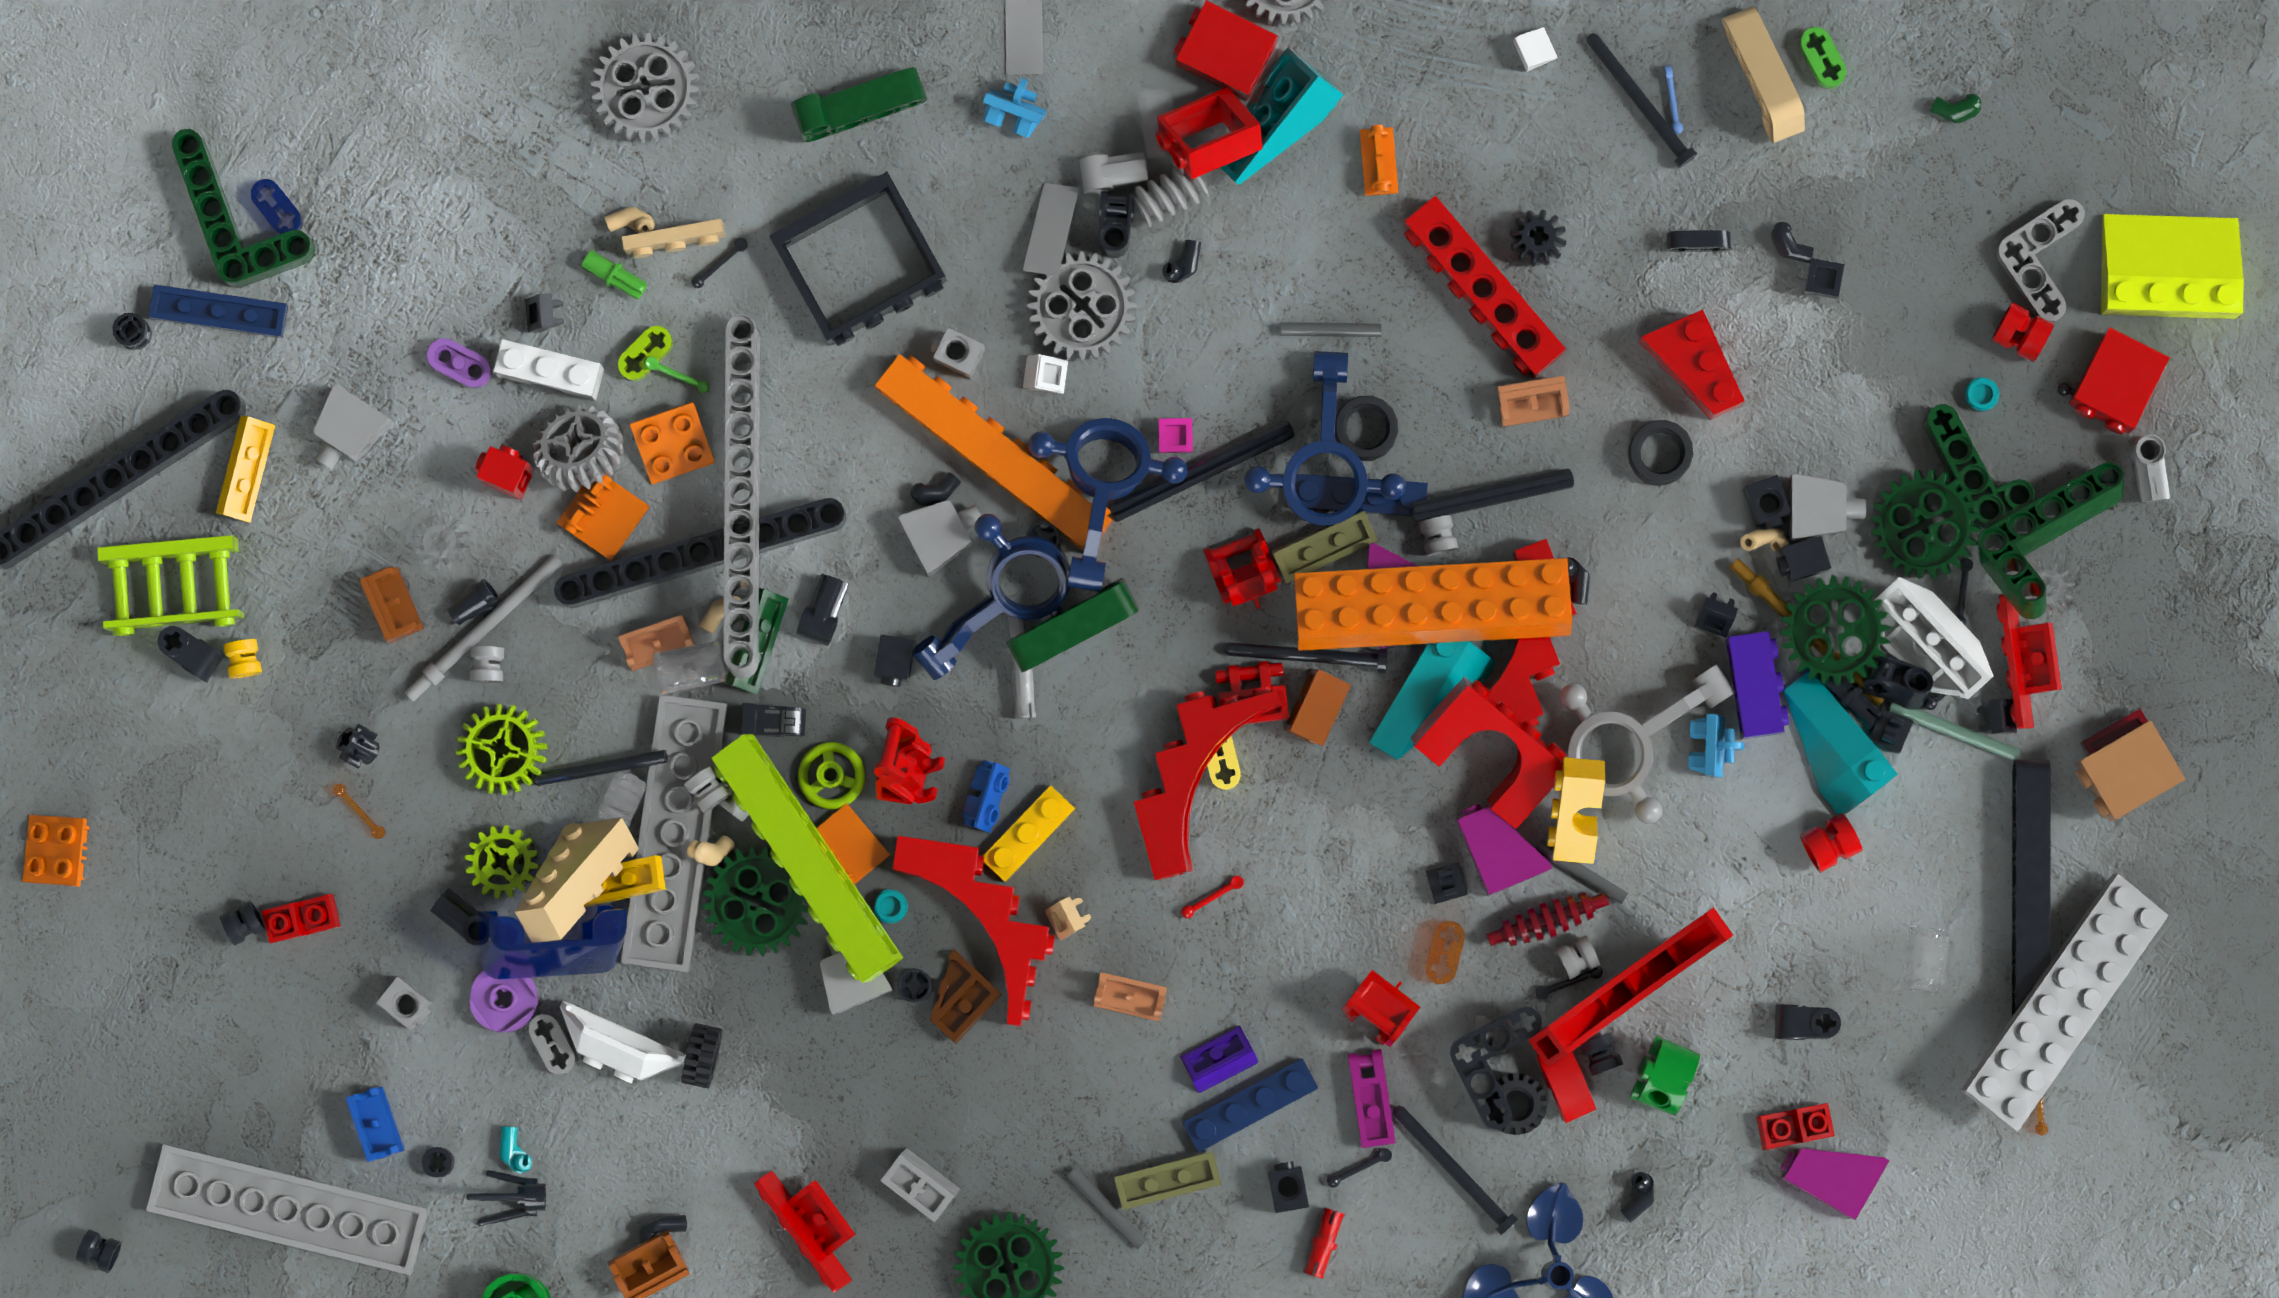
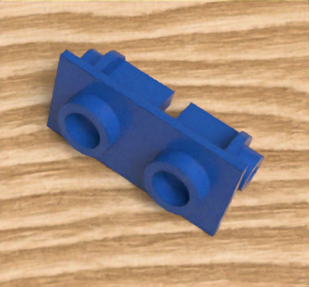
[961,760,1010,833]

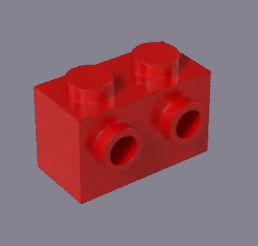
[475,444,535,501]

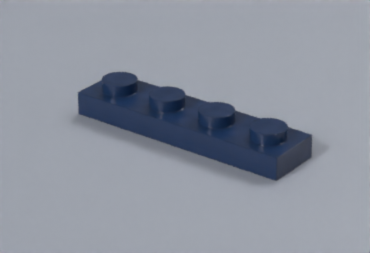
[148,284,289,338]
[1295,474,1428,517]
[1183,1058,1318,1153]

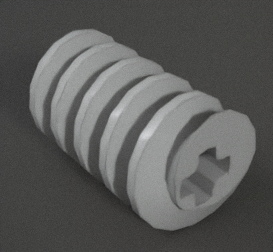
[1135,167,1209,228]

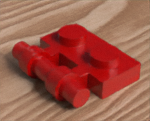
[1215,661,1289,725]

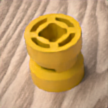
[223,639,262,679]

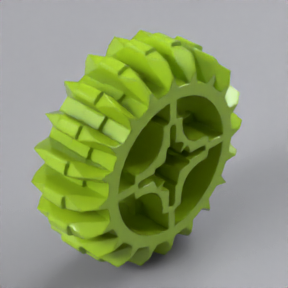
[456,704,548,795]

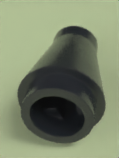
[448,579,500,625]

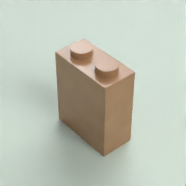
[2075,721,2186,822]

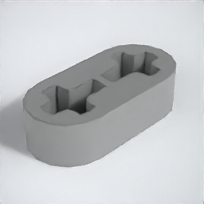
[529,1014,577,1075]

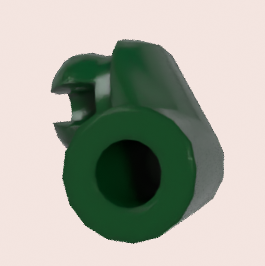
[1930,94,1982,123]

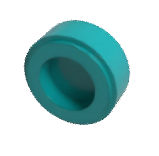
[1964,377,2000,412]
[874,889,908,924]

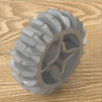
[533,405,624,493]

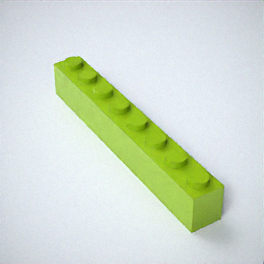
[711,734,903,983]

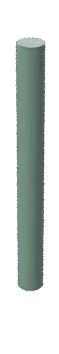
[1888,702,2020,761]

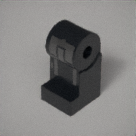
[741,703,806,737]

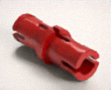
[1303,1207,1345,1279]

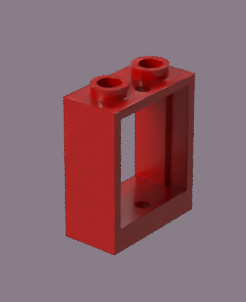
[1156,87,1263,179]

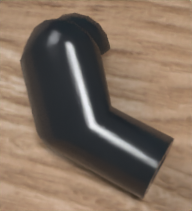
[1771,222,1814,263]
[910,472,961,506]
[1567,557,1590,605]
[1620,1171,1654,1223]
[638,1215,687,1244]

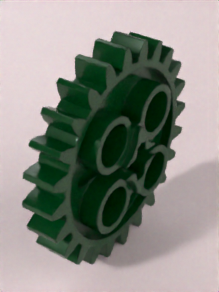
[1870,469,1982,579]
[1780,575,1892,686]
[702,846,809,957]
[953,1212,1064,1298]

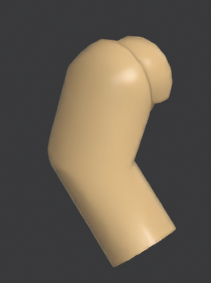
[1741,528,1788,552]
[699,595,741,634]
[687,836,734,866]

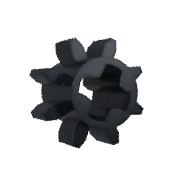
[337,724,380,769]

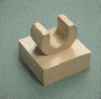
[1045,896,1091,940]

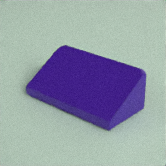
[1180,1026,1258,1093]

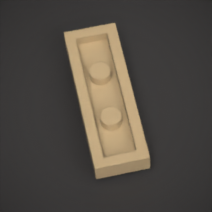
[622,219,726,258]

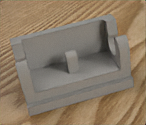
[881,1148,961,1223]

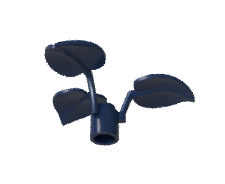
[1461,1182,1613,1298]

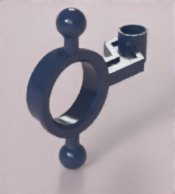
[1244,351,1406,526]
[1028,418,1188,593]
[912,514,1070,680]

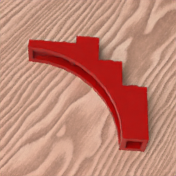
[1464,539,1577,740]
[1134,686,1286,880]
[893,836,1055,1027]
[1528,907,1733,1068]

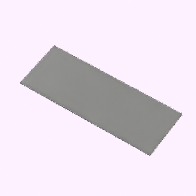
[1005,0,1043,75]
[1023,183,1079,276]

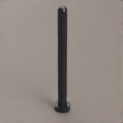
[1586,33,1698,168]
[1224,642,1387,673]
[1393,1105,1518,1235]

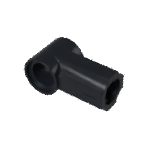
[796,574,849,646]
[430,888,497,947]

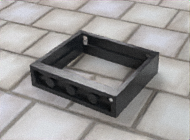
[769,171,947,346]

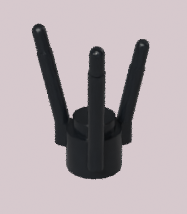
[466,1170,546,1226]

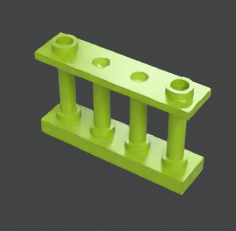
[97,535,244,636]

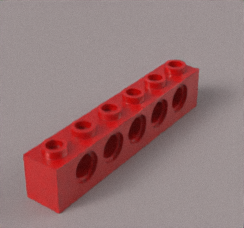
[1403,195,1566,379]

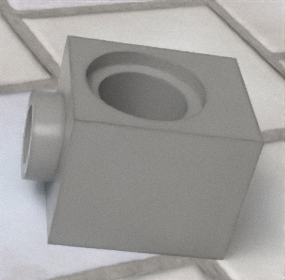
[931,328,985,379]
[376,976,434,1029]

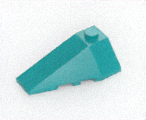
[1220,47,1344,185]
[1369,641,1496,760]
[1783,670,1898,815]

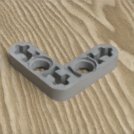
[1996,199,2085,323]

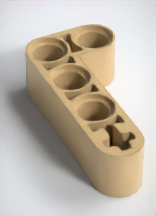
[1722,6,1805,143]

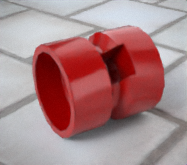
[1991,302,2054,363]
[1800,812,1863,873]

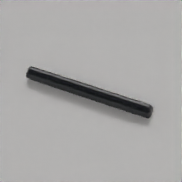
[1109,421,1294,522]

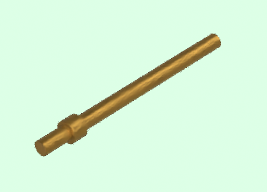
[1729,558,1885,707]

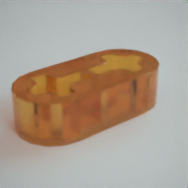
[1426,921,1465,985]

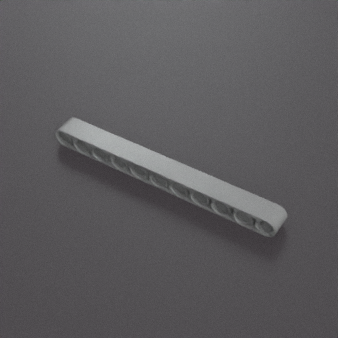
[724,314,760,679]

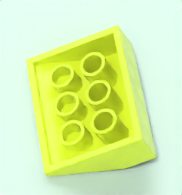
[2101,214,2244,319]

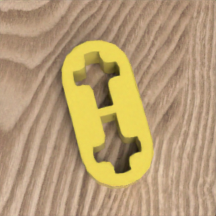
[1207,736,1241,790]

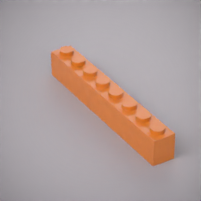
[874,354,1112,551]

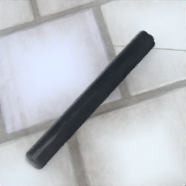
[1410,468,1574,522]

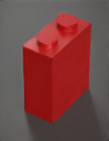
[1173,0,1278,101]
[2068,327,2170,435]

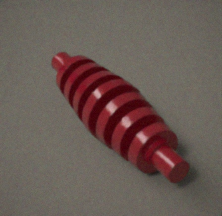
[1486,892,1609,947]

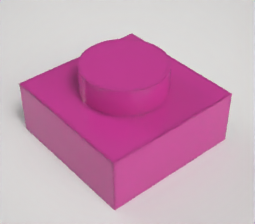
[1159,418,1193,454]

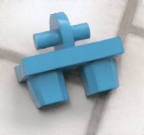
[983,78,1047,138]
[1688,714,1745,778]

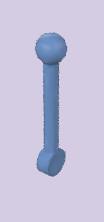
[1664,65,1683,135]

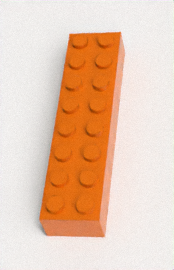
[1294,558,1572,651]

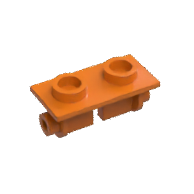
[1360,124,1398,196]

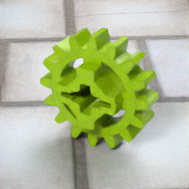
[465,825,540,899]

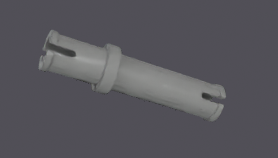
[1008,617,1036,719]

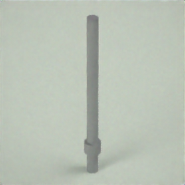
[404,554,563,702]

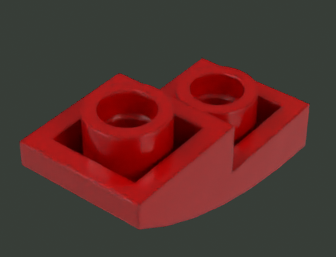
[262,894,341,944]
[1536,1052,1597,1123]
[1756,1103,1835,1150]

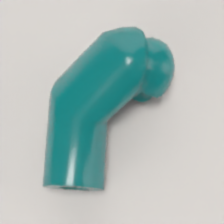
[499,1126,532,1174]

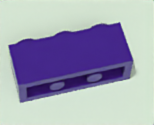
[1725,631,1789,740]

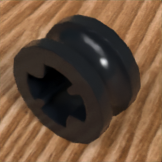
[422,1147,455,1178]

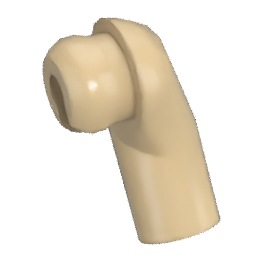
[604,206,655,234]

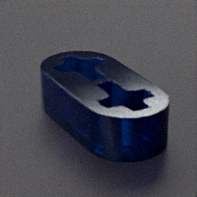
[251,179,303,234]

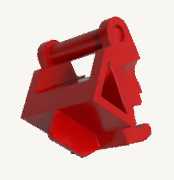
[1203,528,1281,610]
[874,717,945,805]
[1341,970,1421,1047]

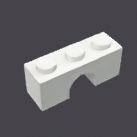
[494,339,604,401]

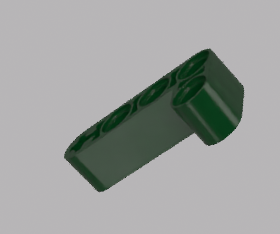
[791,67,927,142]
[1923,404,2035,528]
[1006,578,1139,672]

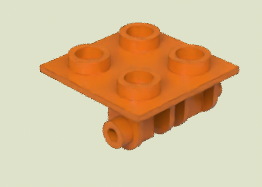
[629,402,715,485]
[557,474,650,562]
[817,803,890,885]
[22,815,90,887]

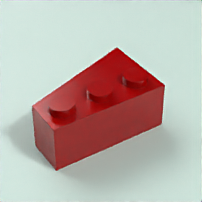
[1638,309,1745,420]

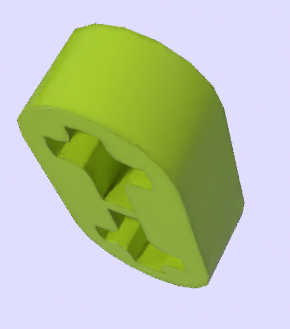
[618,325,673,382]

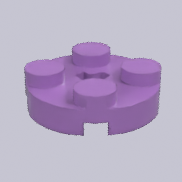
[470,965,539,1033]

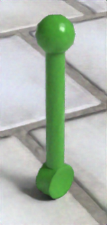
[644,356,710,393]

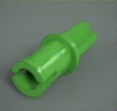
[581,249,647,299]

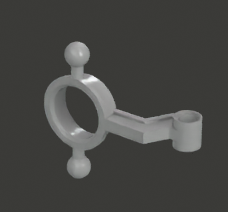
[1560,664,1735,824]

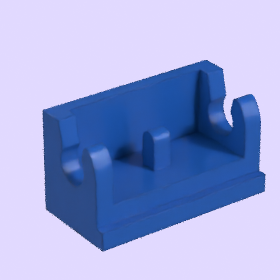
[346,1086,405,1162]

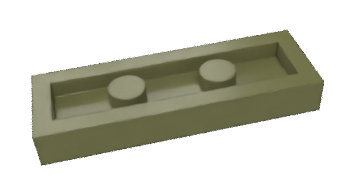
[1271,508,1378,584]
[1114,1151,1222,1210]

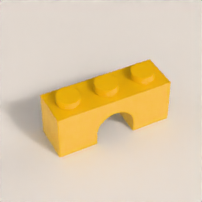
[1547,757,1605,864]

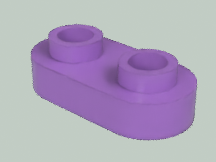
[427,338,492,389]

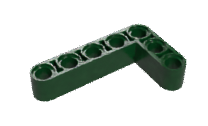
[172,129,316,288]
[1978,462,2124,619]

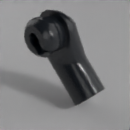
[1162,240,1201,283]

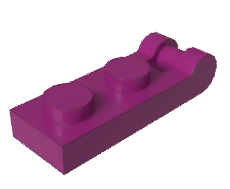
[1347,1049,1396,1148]

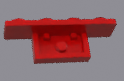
[1996,594,2062,729]
[754,1171,856,1293]

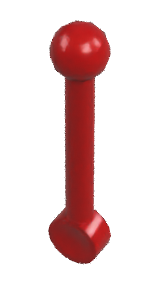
[1181,876,1244,919]

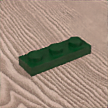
[725,588,789,695]

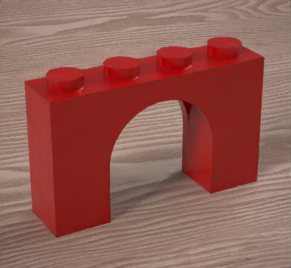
[1411,677,1567,829]

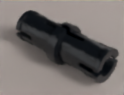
[1820,676,1884,729]

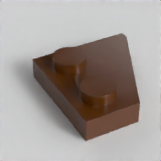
[930,949,1002,1044]

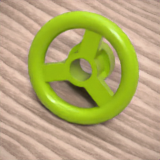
[798,742,865,809]

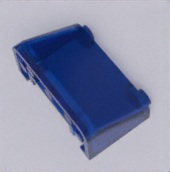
[478,903,627,979]

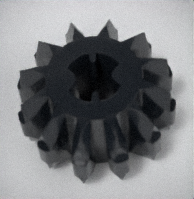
[1509,210,1567,267]

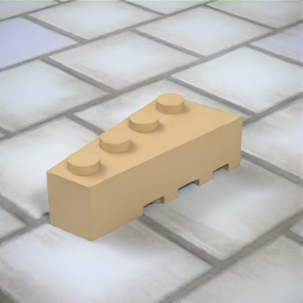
[515,818,639,944]

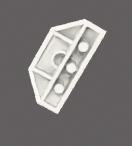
[1874,577,1993,699]
[560,1001,686,1083]

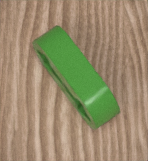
[1799,27,1847,89]

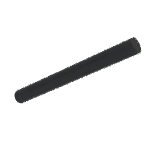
[535,750,668,786]

